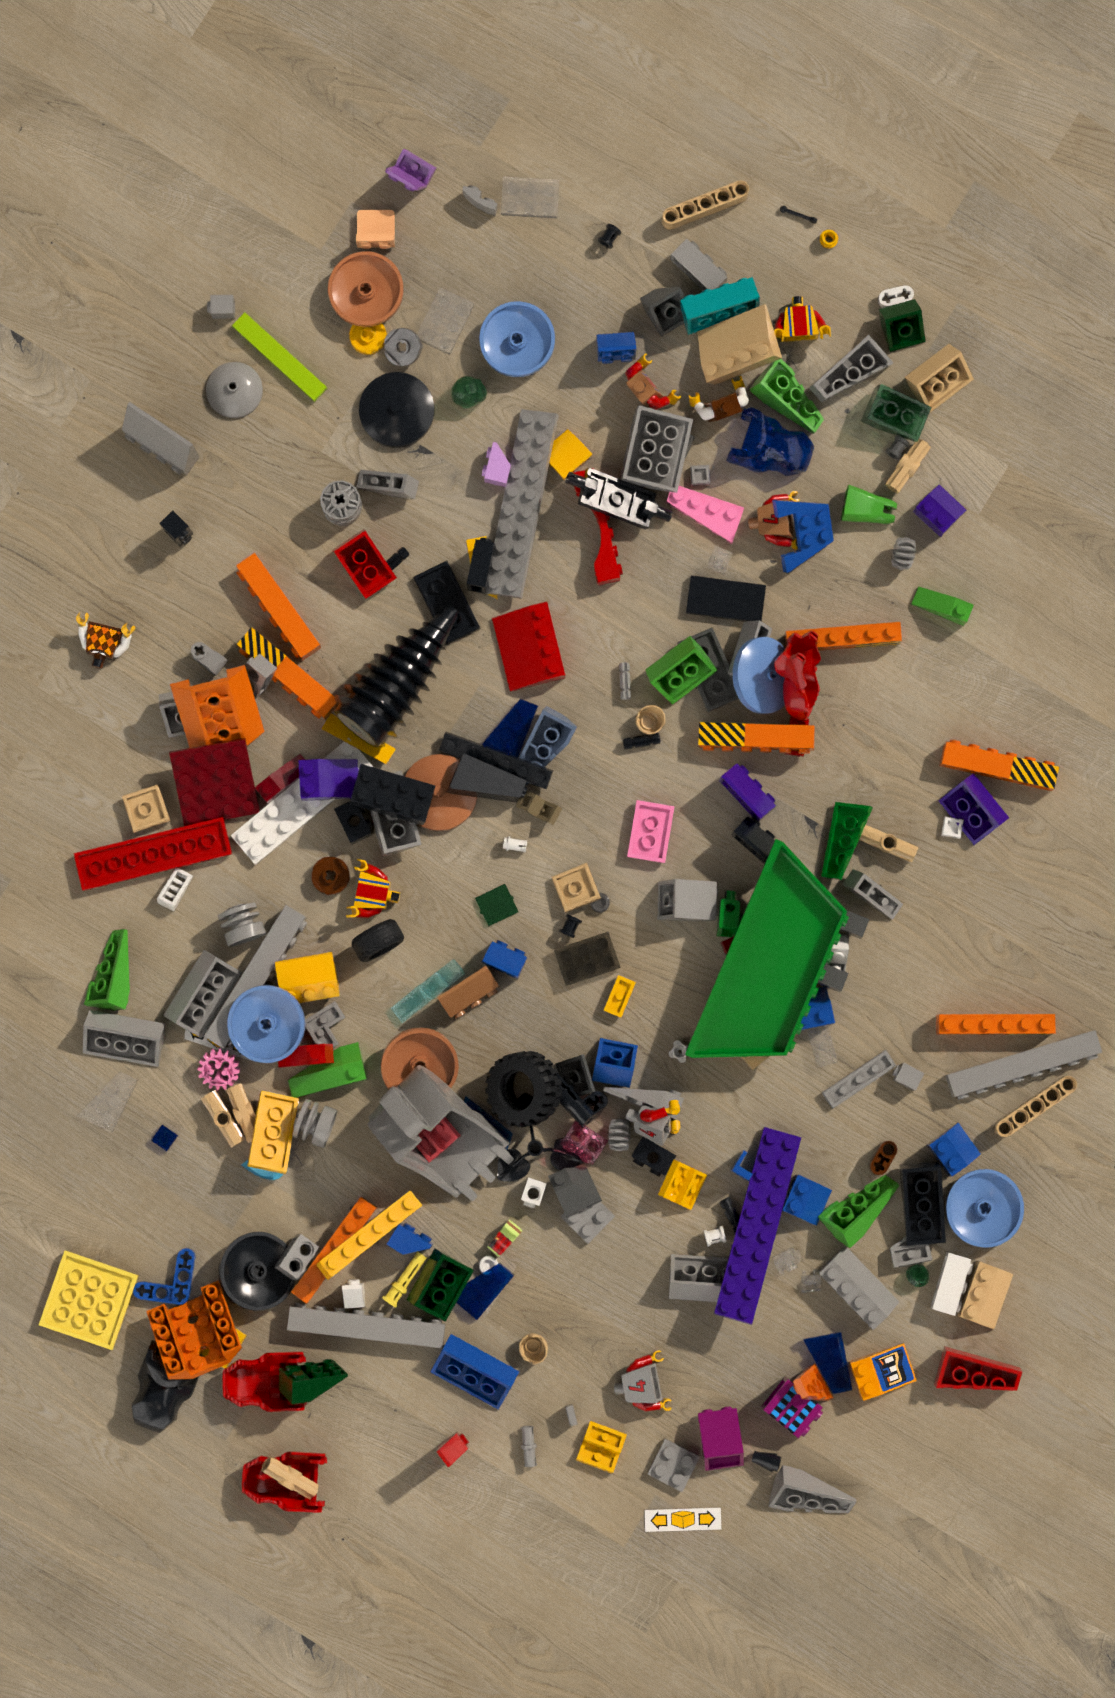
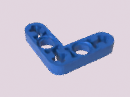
[133,1248,196,1305]

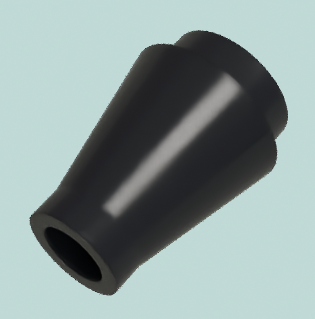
[752,1451,782,1472]

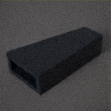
[447,753,527,802]

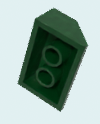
[406,1248,474,1322]

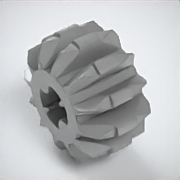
[891,537,916,570]
[608,1119,631,1151]

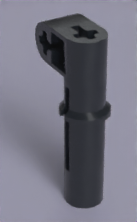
[535,1052,608,1128]

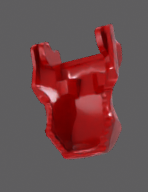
[774,631,821,721]
[222,1352,307,1412]
[242,1451,327,1513]

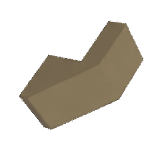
[515,791,562,825]

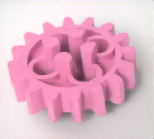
[197,1048,240,1091]

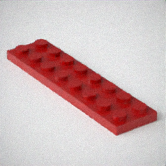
[73,817,233,891]

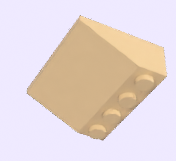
[697,304,782,385]

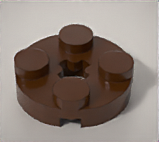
[312,857,350,895]

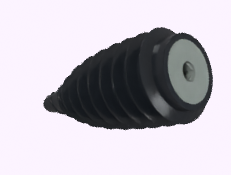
[334,606,459,748]

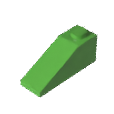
[911,587,974,626]

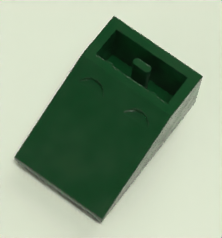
[279,1359,348,1404]

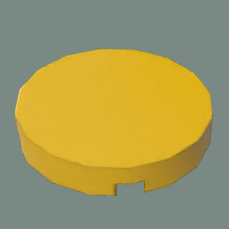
[349,324,387,355]

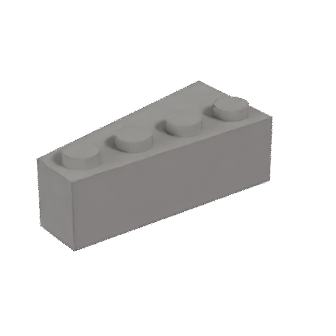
[809,335,893,402]

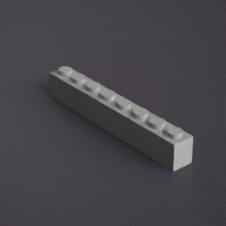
[204,905,307,1049]
[945,1030,1102,1100]
[287,1303,446,1348]

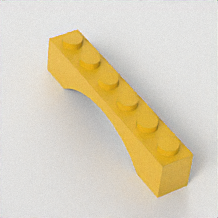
[316,1190,422,1280]

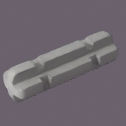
[619,662,631,700]

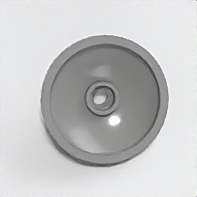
[206,362,263,418]

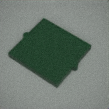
[475,884,519,927]

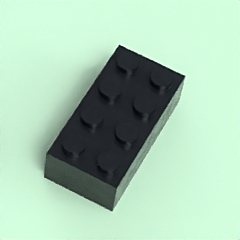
[349,764,435,826]

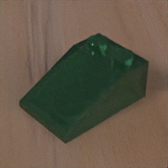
[861,384,932,442]

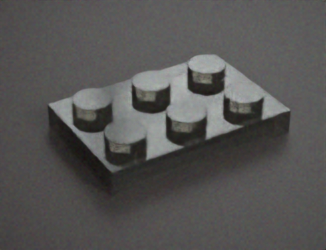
[554,932,621,986]

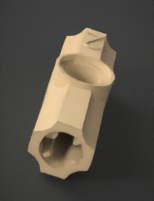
[885,438,931,494]
[859,825,918,863]
[226,1083,256,1143]
[201,1090,246,1148]
[261,1456,319,1500]

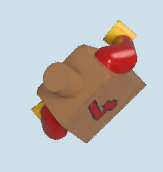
[625,354,681,410]
[748,491,800,550]

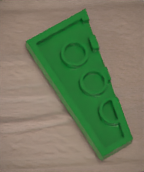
[821,802,873,880]

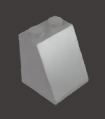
[657,879,718,921]

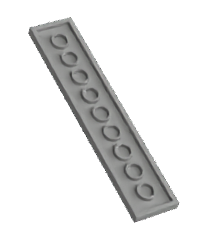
[486,409,559,599]

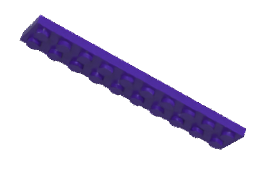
[714,1127,802,1325]

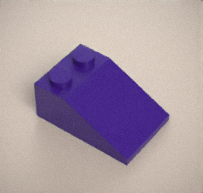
[298,759,358,801]

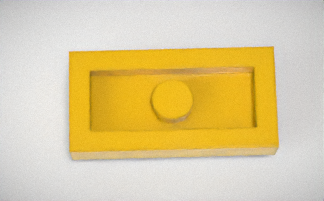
[603,975,636,1018]

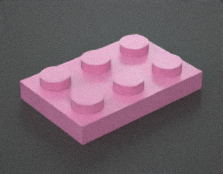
[627,800,675,864]

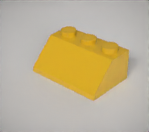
[275,952,340,1003]

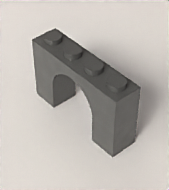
[817,911,870,993]

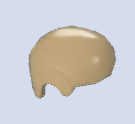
[635,705,666,735]
[519,1333,548,1365]

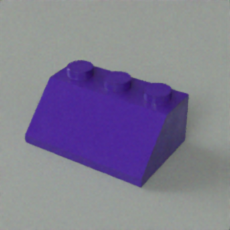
[719,764,776,822]
[938,773,1009,845]

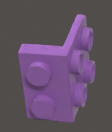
[385,149,436,192]

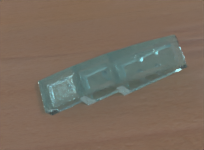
[391,959,466,1023]

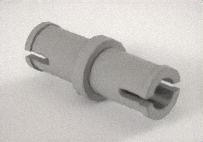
[521,1426,537,1467]

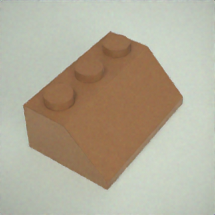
[437,966,499,1019]

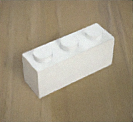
[930,1252,973,1316]

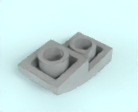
[462,185,498,216]

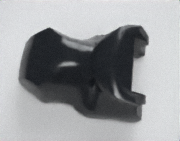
[132,1340,199,1433]

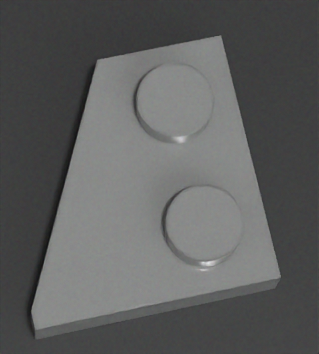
[890,1236,932,1268]

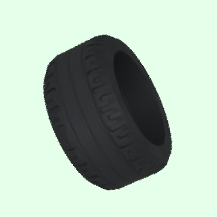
[351,919,404,962]

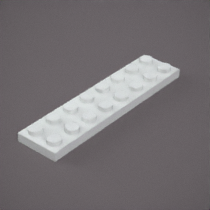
[231,738,373,865]

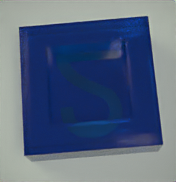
[151,1124,179,1151]

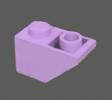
[482,442,511,487]

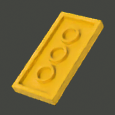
[247,1090,299,1174]

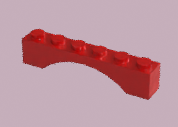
[574,468,623,586]

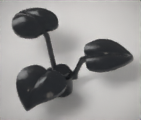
[497,1093,585,1182]

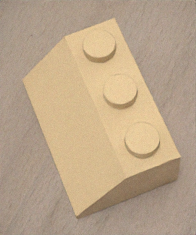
[905,344,974,413]
[957,1261,1013,1329]

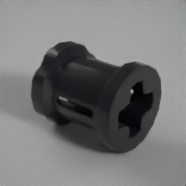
[598,223,622,249]
[559,914,582,938]

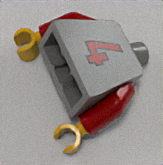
[626,1100,680,1146]
[614,1350,672,1411]

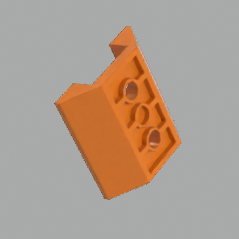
[170,665,265,748]
[146,1280,242,1379]

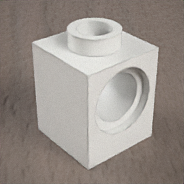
[521,1177,547,1208]

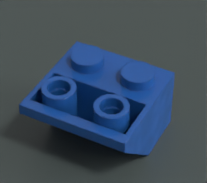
[596,332,636,364]
[386,1223,433,1255]

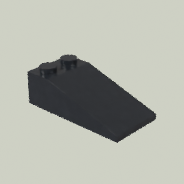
[899,1162,946,1246]

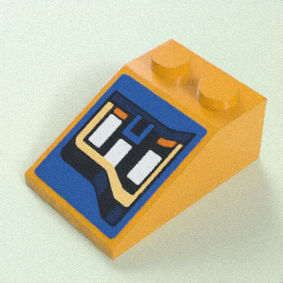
[848,1343,917,1401]

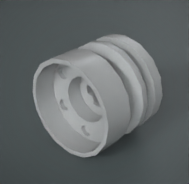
[320,480,362,526]
[218,902,266,947]
[292,1099,338,1148]

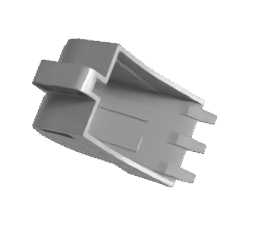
[367,1065,514,1201]

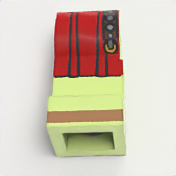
[487,1219,523,1257]

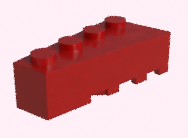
[934,1346,1022,1391]

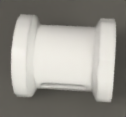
[703,1226,726,1247]

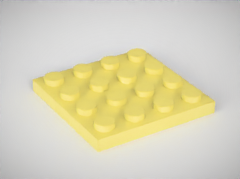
[39,1250,139,1350]

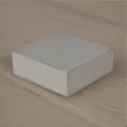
[690,465,711,486]
[565,1404,578,1426]

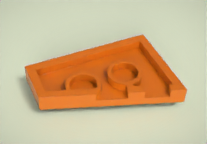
[793,1363,834,1401]

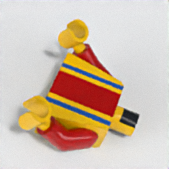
[774,296,831,342]
[346,859,400,918]

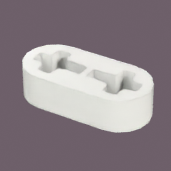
[878,286,914,308]

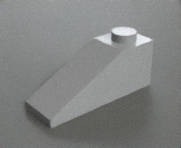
[356,470,419,499]
[842,869,903,920]

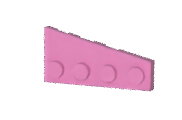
[666,486,744,544]

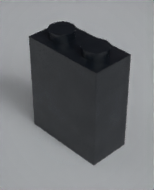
[467,538,495,594]

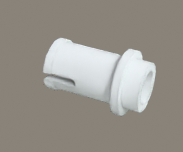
[503,836,527,852]

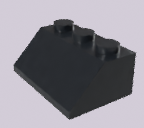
[731,816,775,865]

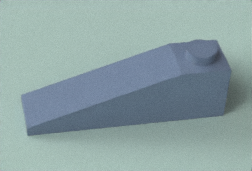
[519,706,577,785]

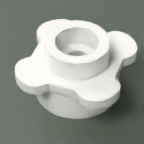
[669,1040,688,1063]

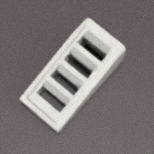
[157,868,193,911]

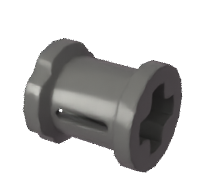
[885,435,910,461]

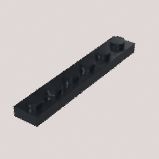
[439,732,554,789]

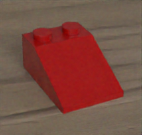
[332,529,397,599]

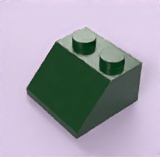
[879,299,926,352]

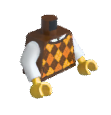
[688,376,749,422]
[76,612,135,669]

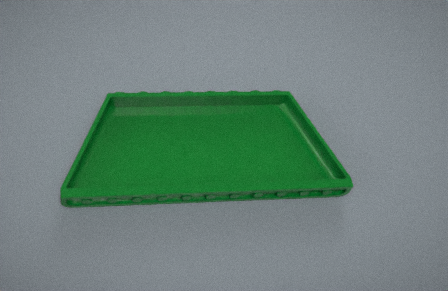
[685,839,849,1058]

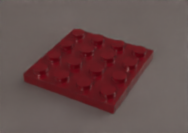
[169,738,260,826]

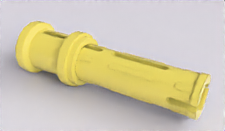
[382,1251,427,1308]

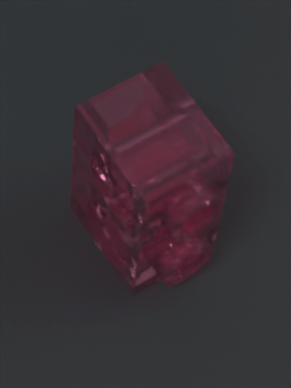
[560,1120,608,1165]

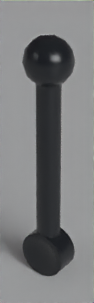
[780,206,817,224]

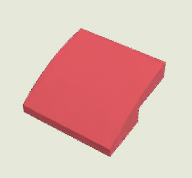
[416,1117,461,1163]

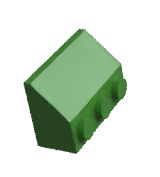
[645,636,717,705]

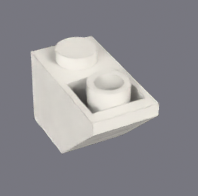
[826,934,849,971]
[342,1279,365,1308]

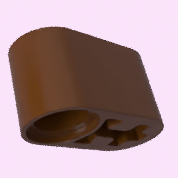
[868,1141,898,1175]

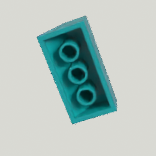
[680,277,760,335]

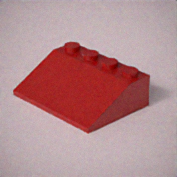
[492,602,565,692]

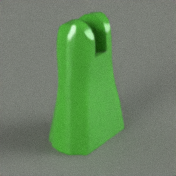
[841,484,897,524]

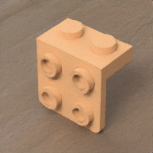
[356,210,395,249]

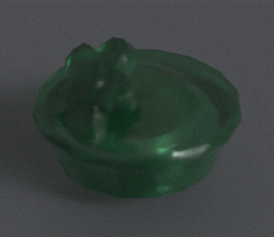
[906,1264,929,1287]

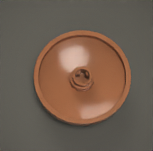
[328,251,404,327]
[405,754,477,831]
[381,1028,459,1089]

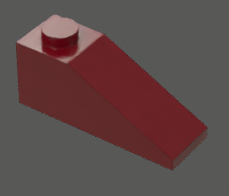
[255,753,306,804]

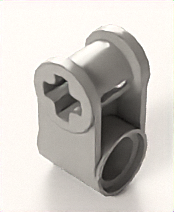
[191,642,228,676]

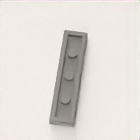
[822,1050,896,1109]

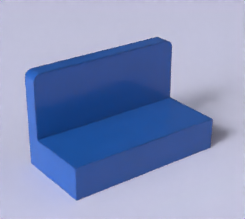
[730,1150,753,1181]

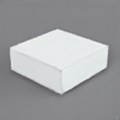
[941,817,964,839]

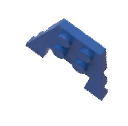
[772,500,834,573]

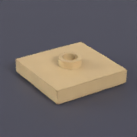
[122,784,171,833]
[551,863,601,913]

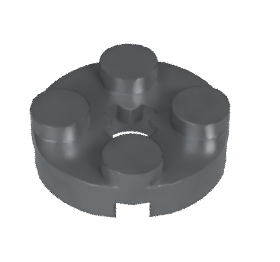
[384,328,423,366]

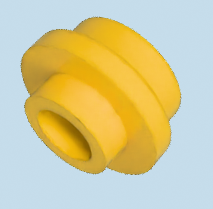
[819,230,838,249]

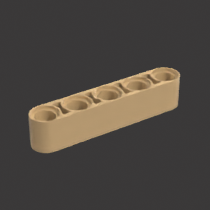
[662,180,749,230]
[994,1076,1077,1137]

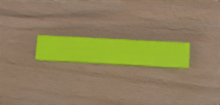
[232,312,327,402]

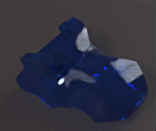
[726,407,814,476]

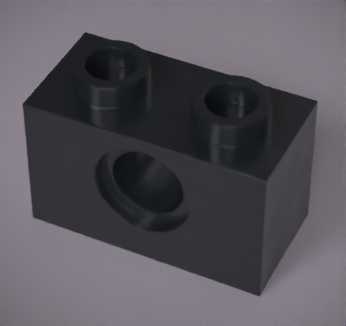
[159,510,193,547]
[334,802,373,845]
[631,1136,676,1177]

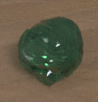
[451,376,487,409]

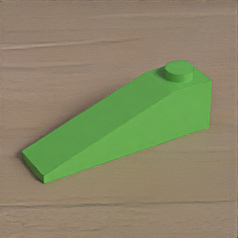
[749,359,824,434]
[84,929,130,1011]
[288,1042,368,1098]
[818,1175,899,1248]

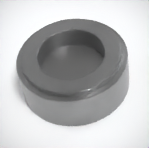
[590,893,610,913]

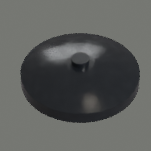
[359,372,435,448]
[218,1232,296,1311]

